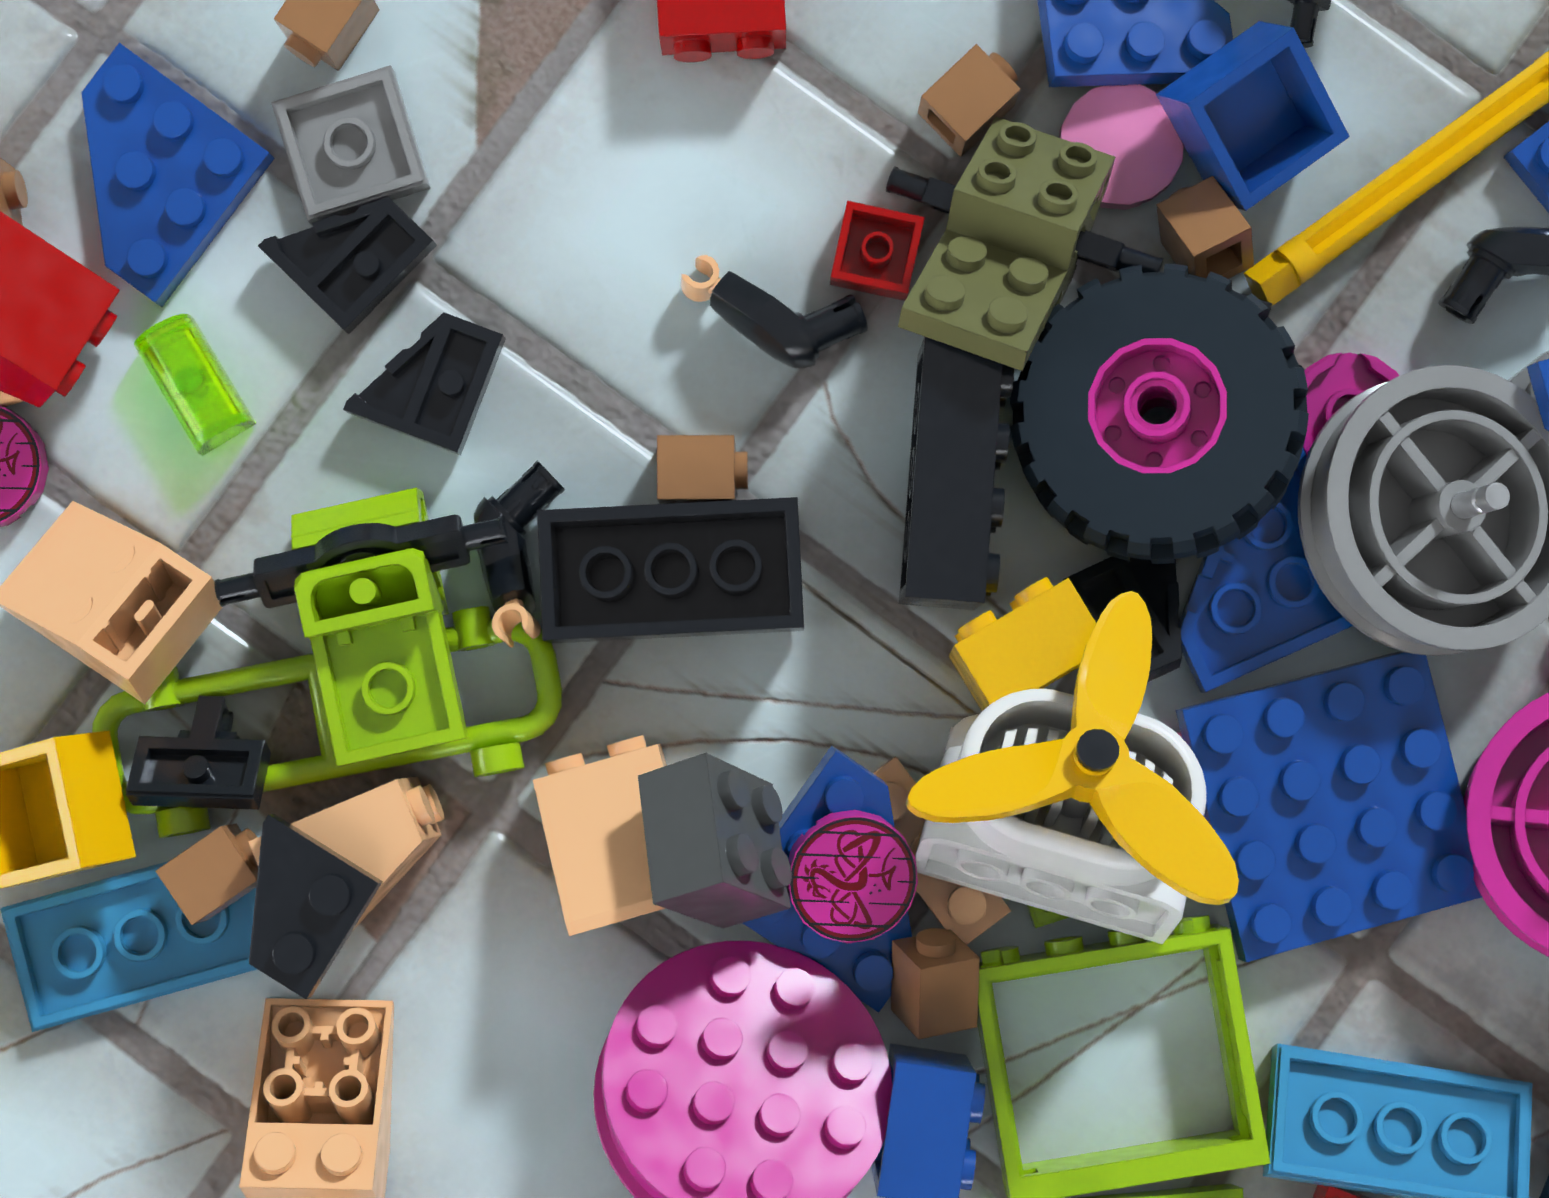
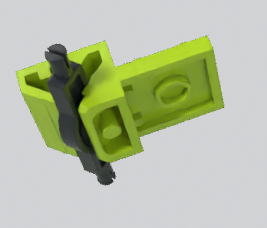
[215,487,509,767]

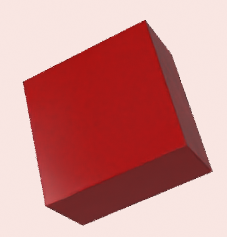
[830,201,925,301]

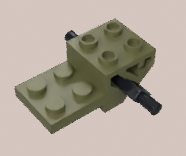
[886,117,1164,371]

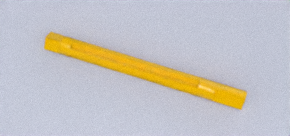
[1243,50,1549,306]

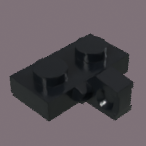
[126,696,271,810]

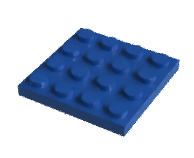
[1175,651,1482,962]

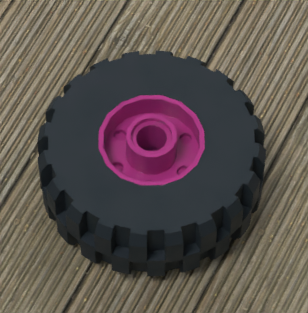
[1010,264,1309,564]

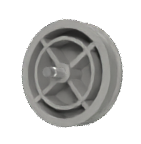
[1298,365,1549,656]

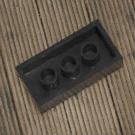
[899,336,1014,610]
[537,497,804,643]

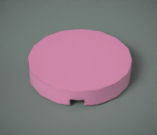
[1059,84,1184,210]

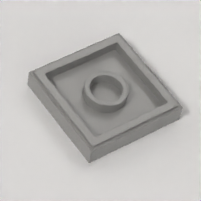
[271,65,431,225]

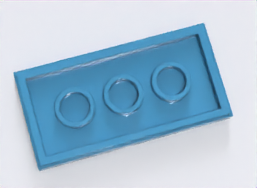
[0,861,257,1032]
[1263,1043,1533,1198]

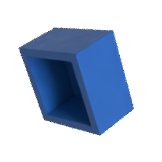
[1156,21,1350,211]
[872,1043,986,1198]

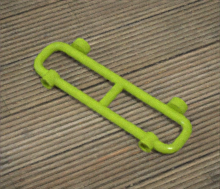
[92,606,562,838]

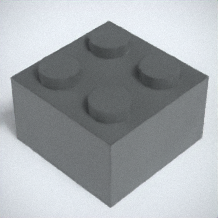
[638,753,792,928]

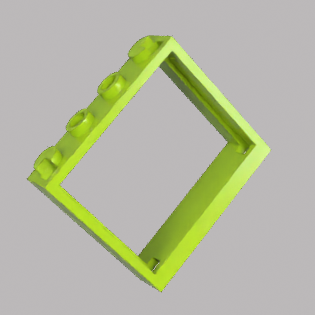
[977,915,1271,1198]

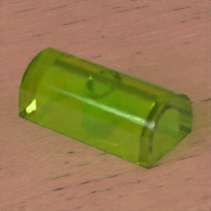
[134,314,257,456]

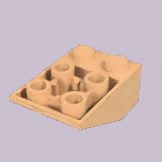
[0,501,223,704]
[239,998,394,1198]

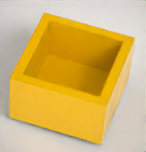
[949,577,1096,711]
[0,730,136,889]

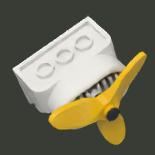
[906,591,1239,944]

